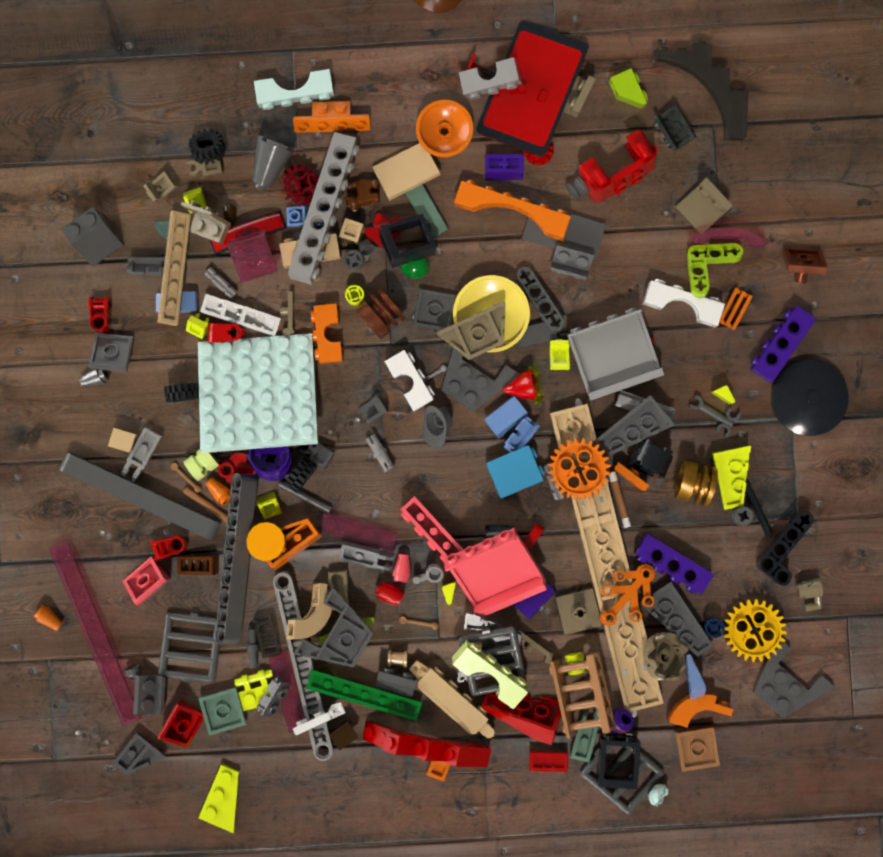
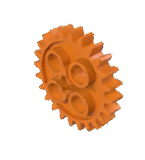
[548,437,612,500]

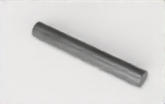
[278,480,332,514]

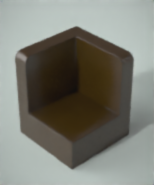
[329,719,358,750]

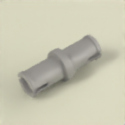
[365,434,395,473]

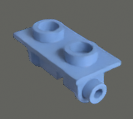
[504,416,540,452]

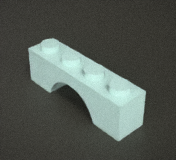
[254,69,334,110]

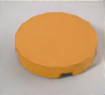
[246,522,286,561]

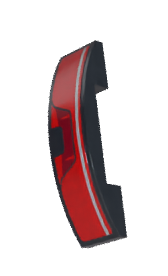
[210,211,287,255]

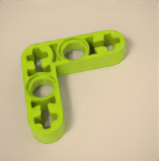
[687,243,743,298]

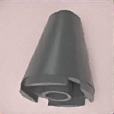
[252,134,295,190]

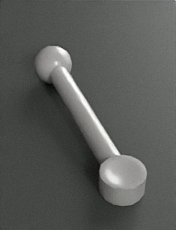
[412,365,448,386]

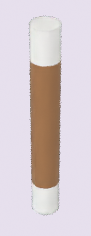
[609,471,631,528]

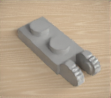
[121,427,163,482]

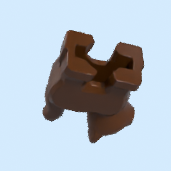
[344,179,380,212]

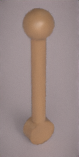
[170,463,202,493]
[399,616,439,630]

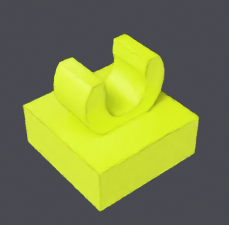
[186,313,209,339]

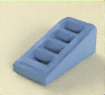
[685,654,706,700]

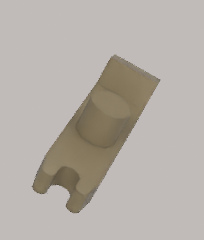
[280,291,295,337]
[518,629,554,664]

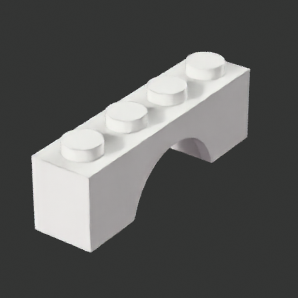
[642,279,725,328]

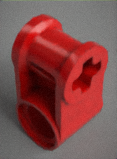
[88,296,111,333]
[208,323,245,343]
[149,535,189,561]

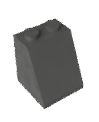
[61,207,124,267]

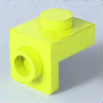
[549,339,570,370]

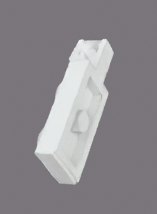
[293,702,346,735]

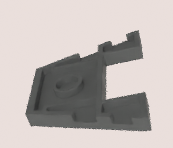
[441,348,520,412]
[294,588,373,667]
[457,610,521,683]
[753,641,835,718]

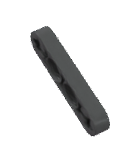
[516,267,564,333]

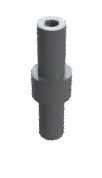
[247,629,259,668]

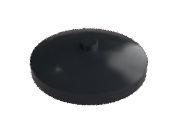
[771,360,849,436]

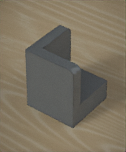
[359,396,388,424]

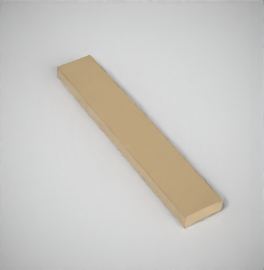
[157,210,191,326]

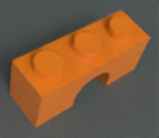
[311,304,343,364]

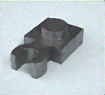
[299,443,336,470]

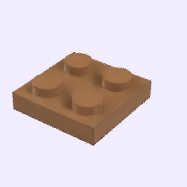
[675,726,720,772]

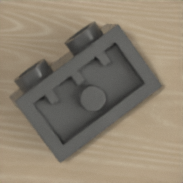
[550,242,595,280]
[133,674,166,715]

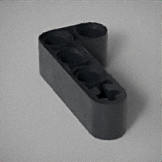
[756,511,814,586]

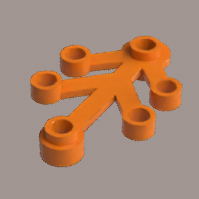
[599,564,655,626]

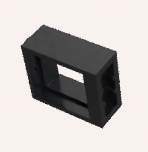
[378,214,438,268]
[597,734,641,790]

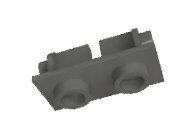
[127,256,165,276]
[257,676,291,717]

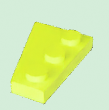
[712,445,751,510]
[199,764,240,833]

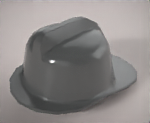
[423,406,453,450]

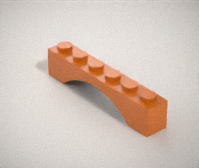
[454,180,571,242]

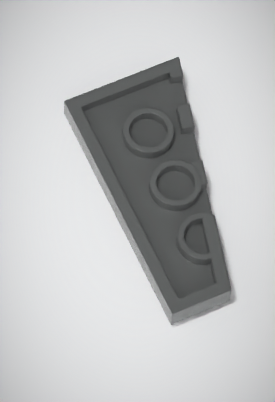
[593,395,675,457]

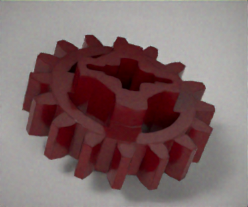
[280,164,319,206]

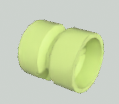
[184,449,220,481]

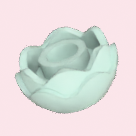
[648,784,669,807]

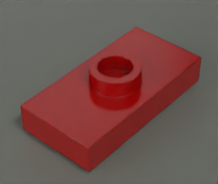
[529,751,568,772]

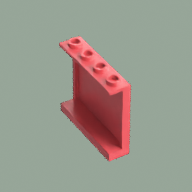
[445,528,547,617]

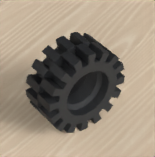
[189,129,226,165]
[164,383,199,402]
[284,457,318,493]

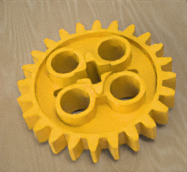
[723,599,787,662]

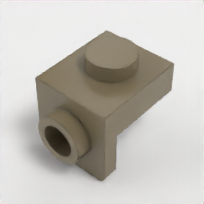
[144,171,179,201]

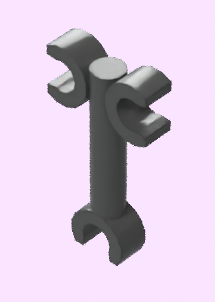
[689,395,741,437]

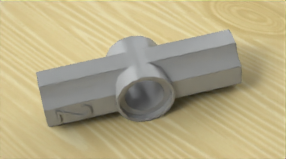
[615,390,675,421]

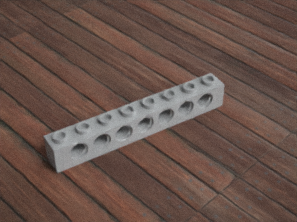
[288,132,360,285]

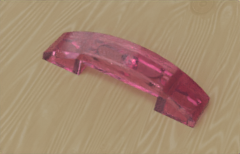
[687,229,767,248]

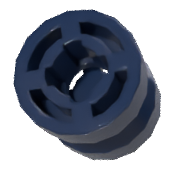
[703,617,725,638]

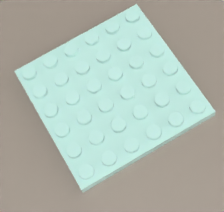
[198,333,318,453]

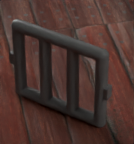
[158,612,220,683]
[459,626,527,696]
[580,734,664,815]

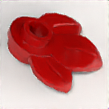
[365,213,401,249]
[218,453,256,488]

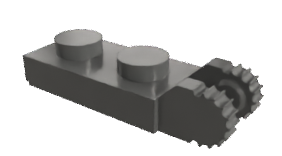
[339,540,395,571]

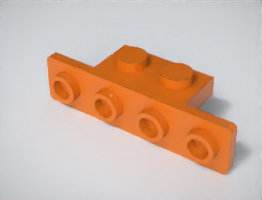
[293,101,370,133]

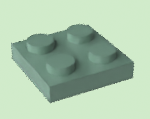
[198,687,247,736]

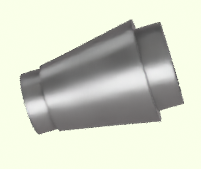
[79,369,109,388]

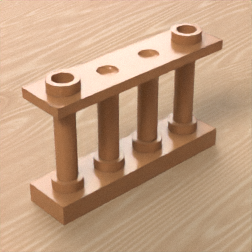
[549,652,616,739]

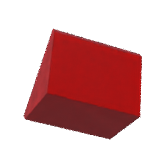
[157,700,204,748]

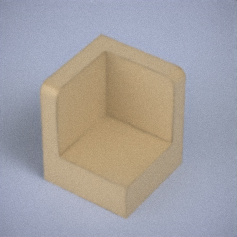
[339,218,365,245]
[108,428,139,452]

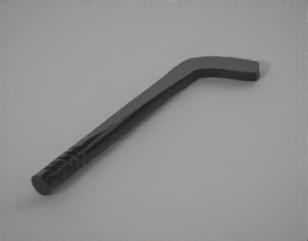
[709,457,772,536]

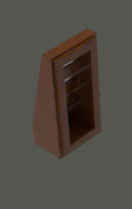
[177,555,219,576]

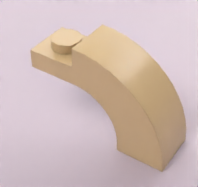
[286,583,332,640]

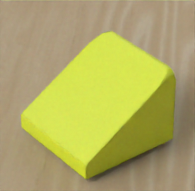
[183,187,207,214]
[711,385,735,404]
[257,492,282,520]
[442,581,456,605]

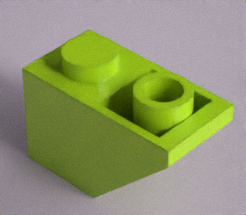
[609,68,648,109]

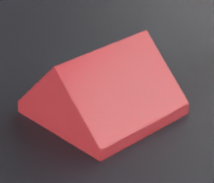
[122,556,171,606]

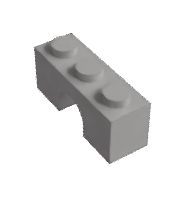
[459,57,522,100]

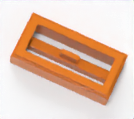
[719,287,753,330]

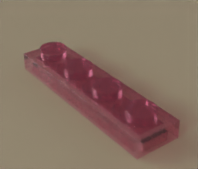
[319,513,398,552]
[269,653,305,733]

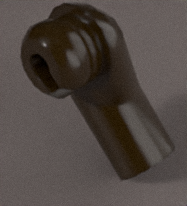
[223,204,236,225]

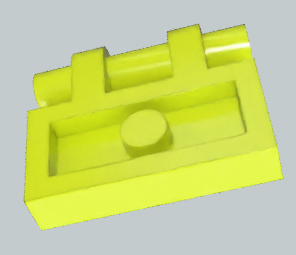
[234,669,274,711]

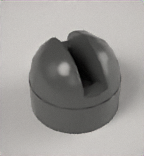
[358,239,375,256]
[124,664,141,680]

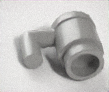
[413,563,444,584]

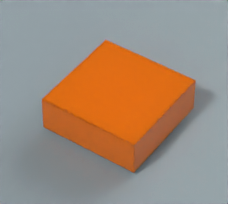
[426,761,450,781]

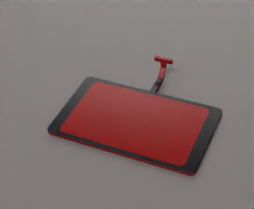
[467,21,589,157]

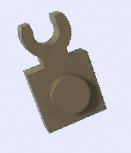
[187,160,223,177]

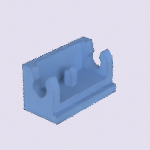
[484,396,529,439]

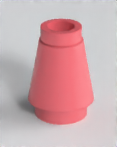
[392,554,411,583]

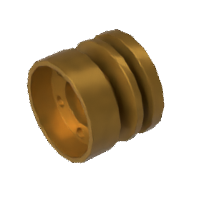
[674,460,718,507]

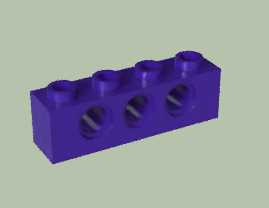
[750,306,816,383]
[634,534,714,595]

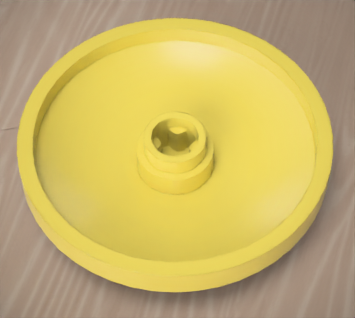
[453,275,530,352]

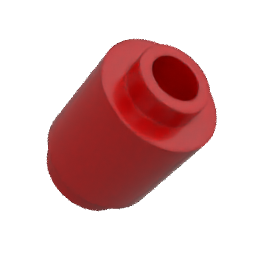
[375,581,405,606]

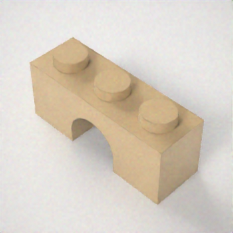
[279,231,341,269]

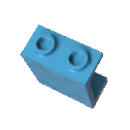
[486,445,545,498]

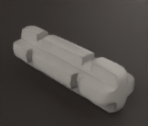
[204,267,237,299]
[543,464,564,500]

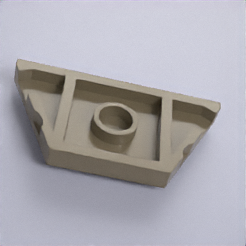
[436,301,505,360]

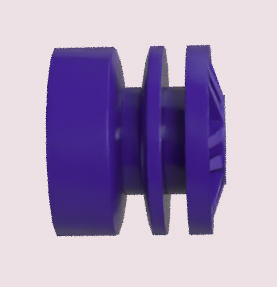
[249,446,293,482]

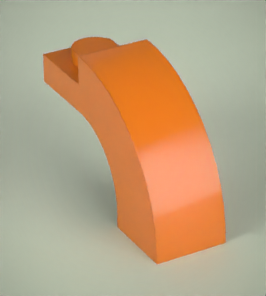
[667,692,734,728]

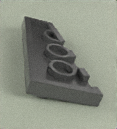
[639,581,714,657]

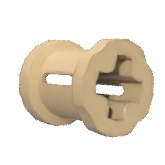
[387,650,407,668]

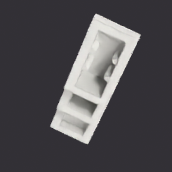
[199,294,281,336]

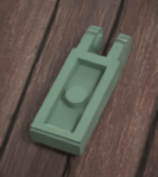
[570,708,599,763]

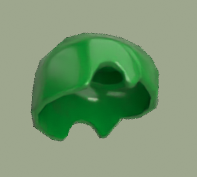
[400,258,430,280]

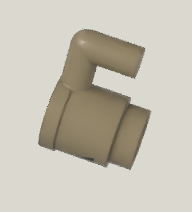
[796,578,823,611]

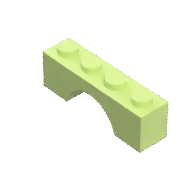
[452,640,528,709]

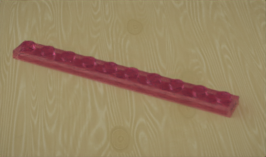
[49,542,142,727]

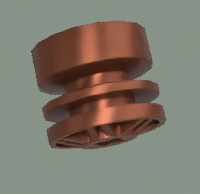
[355,288,406,340]

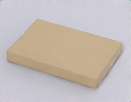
[372,143,440,201]

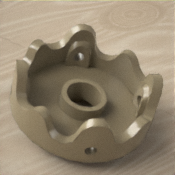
[643,632,689,681]

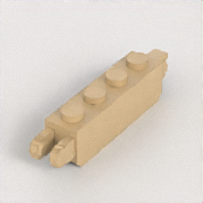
[410,660,495,739]

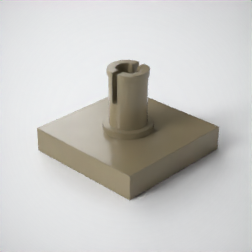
[555,588,602,635]

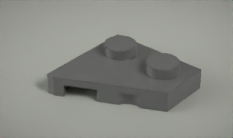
[112,732,166,775]

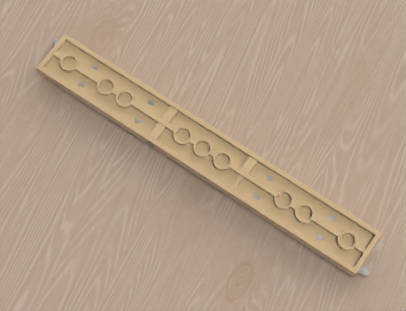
[550,399,664,717]

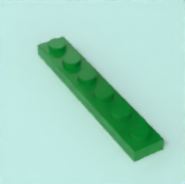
[306,669,422,721]

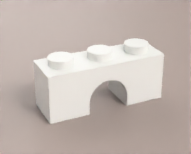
[384,350,435,412]

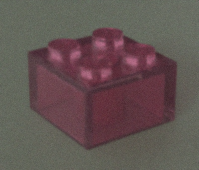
[228,229,278,283]

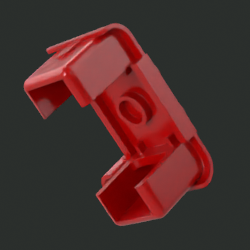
[579,130,658,202]

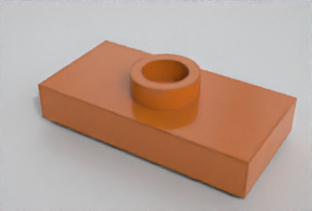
[613,462,649,491]

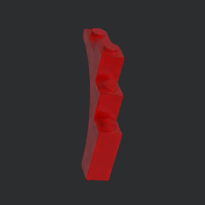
[362,721,492,767]

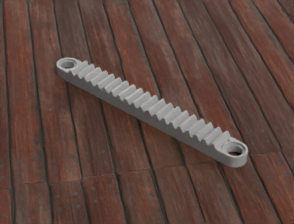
[273,572,333,761]

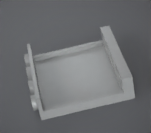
[567,307,664,401]

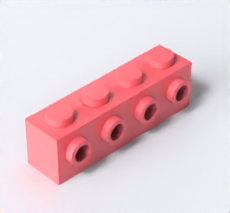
[400,496,464,563]

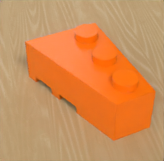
[267,518,322,570]

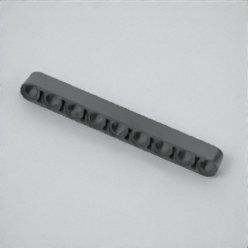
[59,452,221,541]
[215,473,257,644]

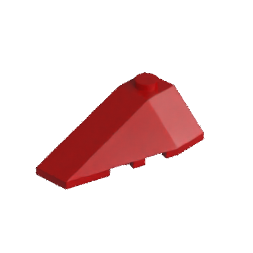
[481,692,562,745]

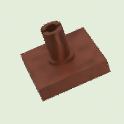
[783,247,828,284]

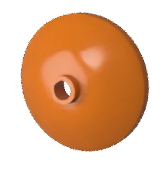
[416,100,473,158]

